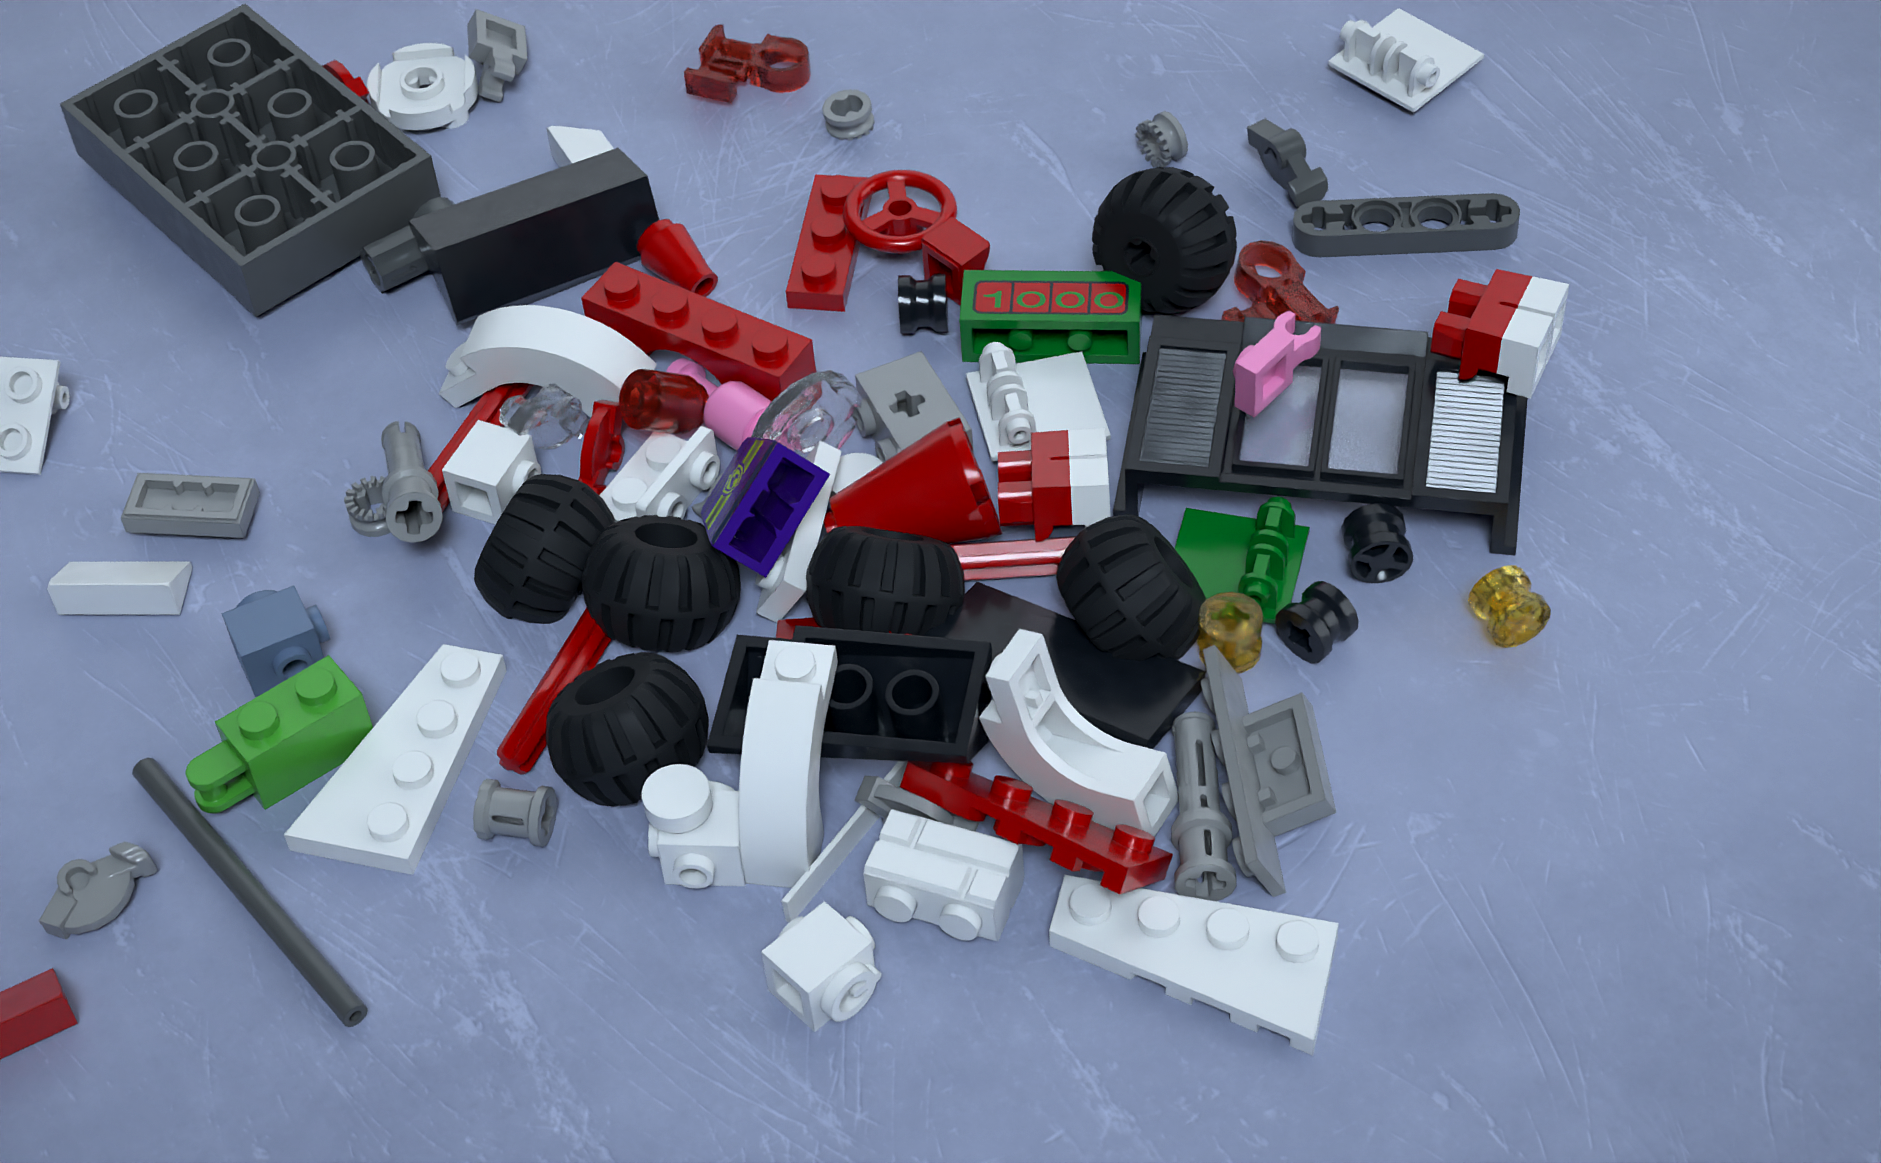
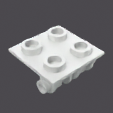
[1328,8,1484,113]
[966,342,1111,462]
[0,357,70,475]

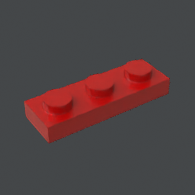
[786,174,872,312]

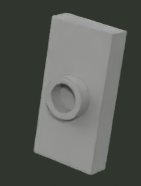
[121,473,260,538]

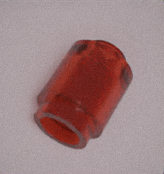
[619,369,709,434]

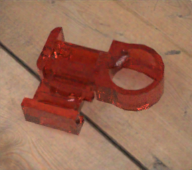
[684,24,811,103]
[1221,240,1339,324]

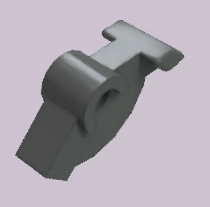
[1247,119,1328,208]

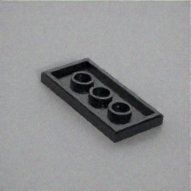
[924,582,1206,749]

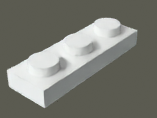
[755,441,841,623]

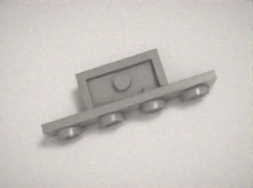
[1201,645,1337,897]

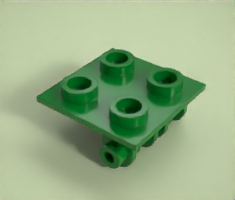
[1174,497,1310,624]

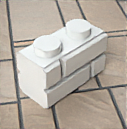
[863,809,1024,941]

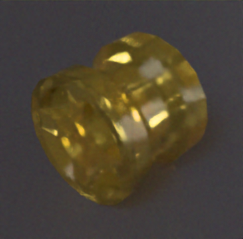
[1468,565,1551,648]
[1197,592,1263,674]

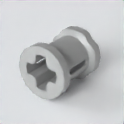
[473,779,557,847]

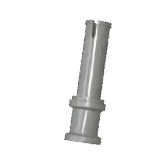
[381,421,443,543]
[1171,712,1237,901]

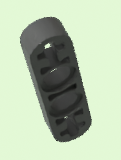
[1292,193,1520,257]

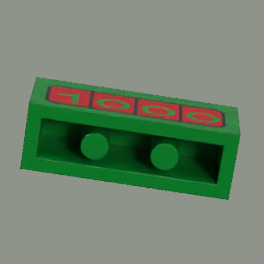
[959,270,1142,364]

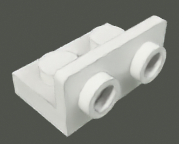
[599,426,720,522]

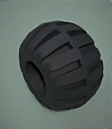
[1092,167,1237,314]
[474,474,615,624]
[1056,514,1208,661]
[582,515,741,652]
[806,526,965,636]
[545,652,709,807]

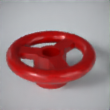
[843,170,957,254]

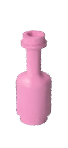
[664,358,794,451]

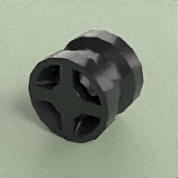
[898,273,948,333]
[1341,503,1413,583]
[1275,581,1359,663]

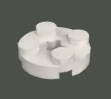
[367,43,479,133]

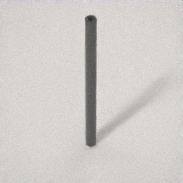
[132,758,368,1027]

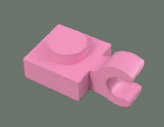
[1233,311,1321,418]

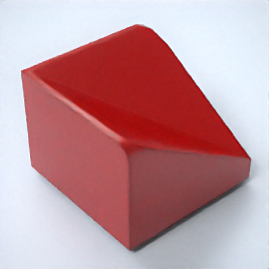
[921,217,990,306]

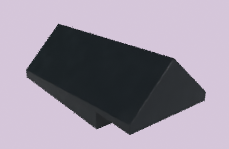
[409,148,659,326]
[707,625,992,764]

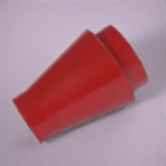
[637,219,718,297]

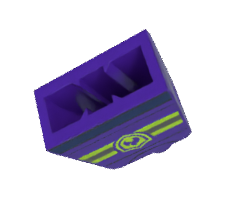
[701,437,830,578]

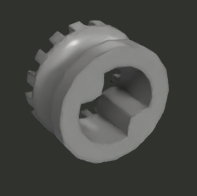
[822,89,875,141]
[1136,111,1188,168]
[344,476,390,537]

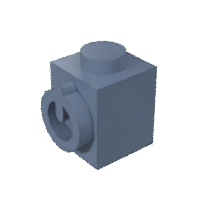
[221,585,330,697]

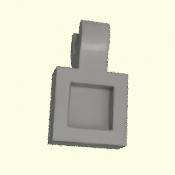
[467,9,527,102]

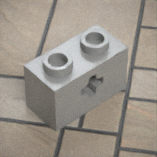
[851,351,974,463]

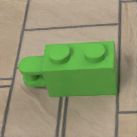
[185,655,373,813]

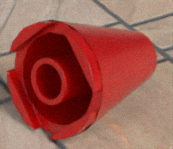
[824,417,1003,544]

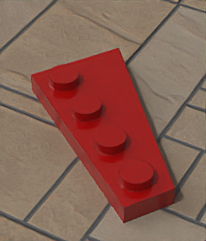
[900,761,1173,895]

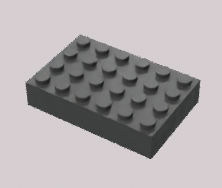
[60,3,441,317]

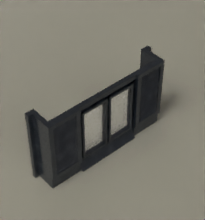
[1113,315,1528,556]

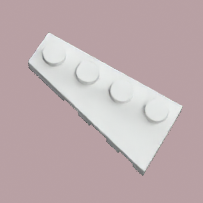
[284,644,507,875]
[1049,875,1339,1056]

